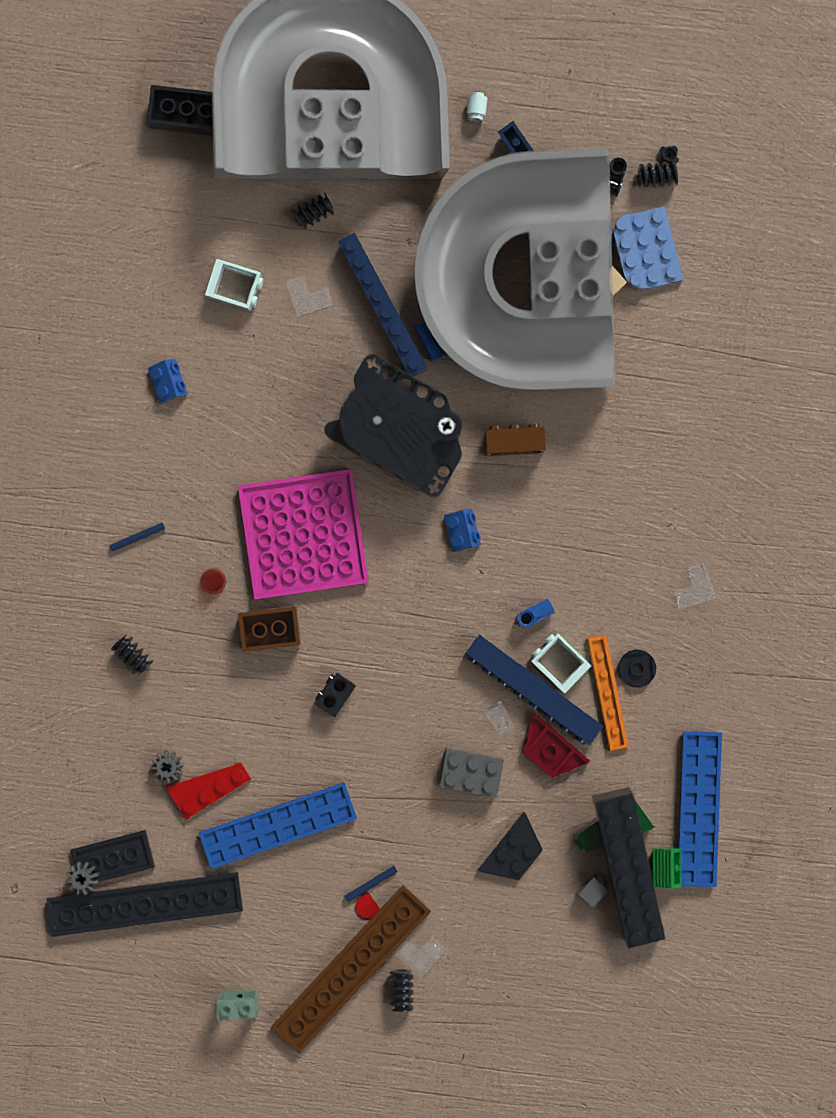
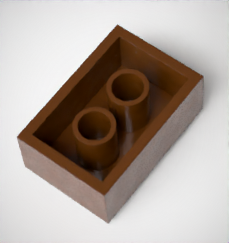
[485,424,546,456]
[238,607,302,652]

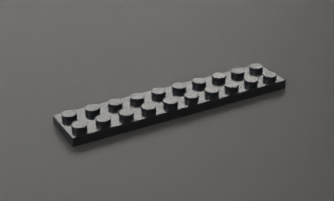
[46,872,243,937]

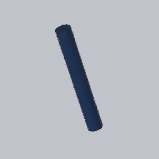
[110,522,166,552]
[345,865,398,902]

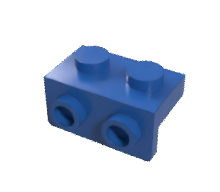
[148,359,188,404]
[444,509,481,552]

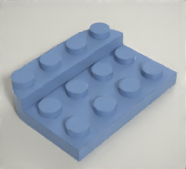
[613,206,683,291]

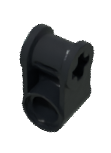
[610,157,627,197]

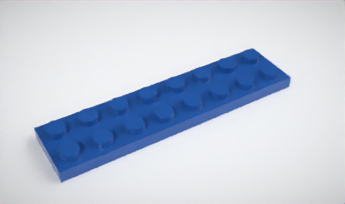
[678,731,722,887]
[199,782,357,869]

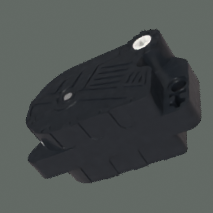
[324,354,462,498]

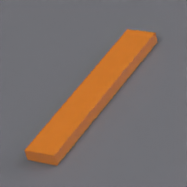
[587,635,629,751]

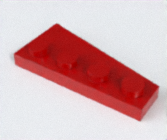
[166,762,252,820]

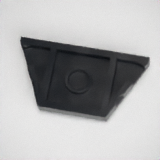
[478,811,543,880]

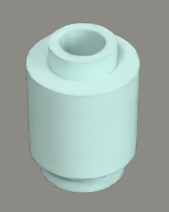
[467,92,487,122]

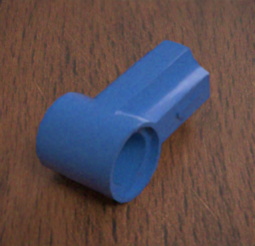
[516,598,555,628]

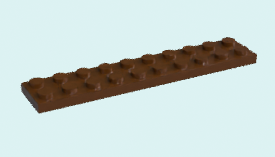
[271,884,431,1053]

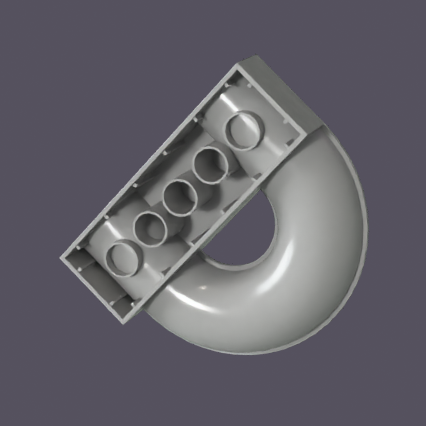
[211,0,450,179]
[415,148,615,390]

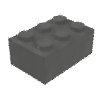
[440,747,504,798]

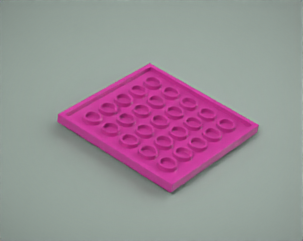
[238,469,369,600]

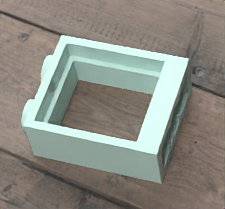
[205,259,264,312]
[531,633,591,693]

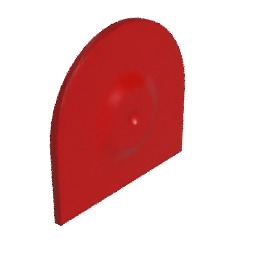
[356,892,380,919]

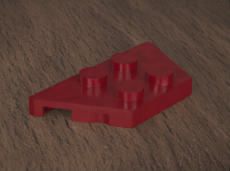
[522,712,590,778]

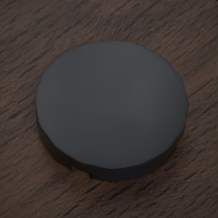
[618,649,657,688]

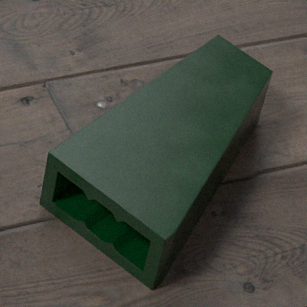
[574,800,655,852]

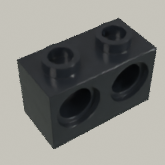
[315,672,356,718]

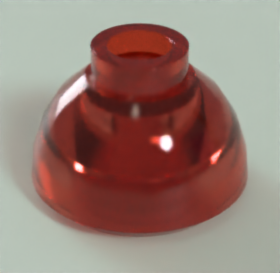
[200,568,227,595]

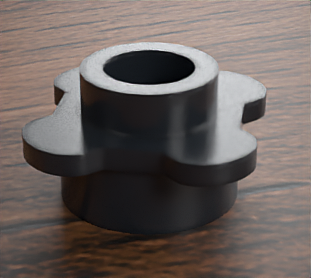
[659,145,679,164]

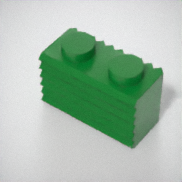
[650,847,682,889]

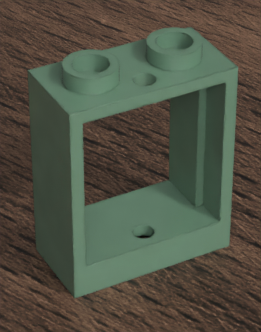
[216,989,260,1020]

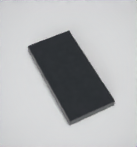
[71,830,156,883]

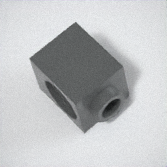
[577,875,608,907]

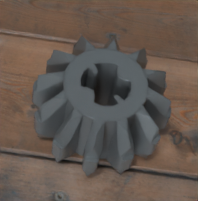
[151,750,184,783]
[66,862,99,895]

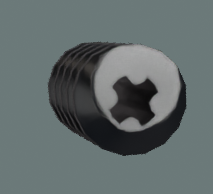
[637,161,678,188]
[291,192,334,229]
[111,634,154,676]
[389,969,414,1012]

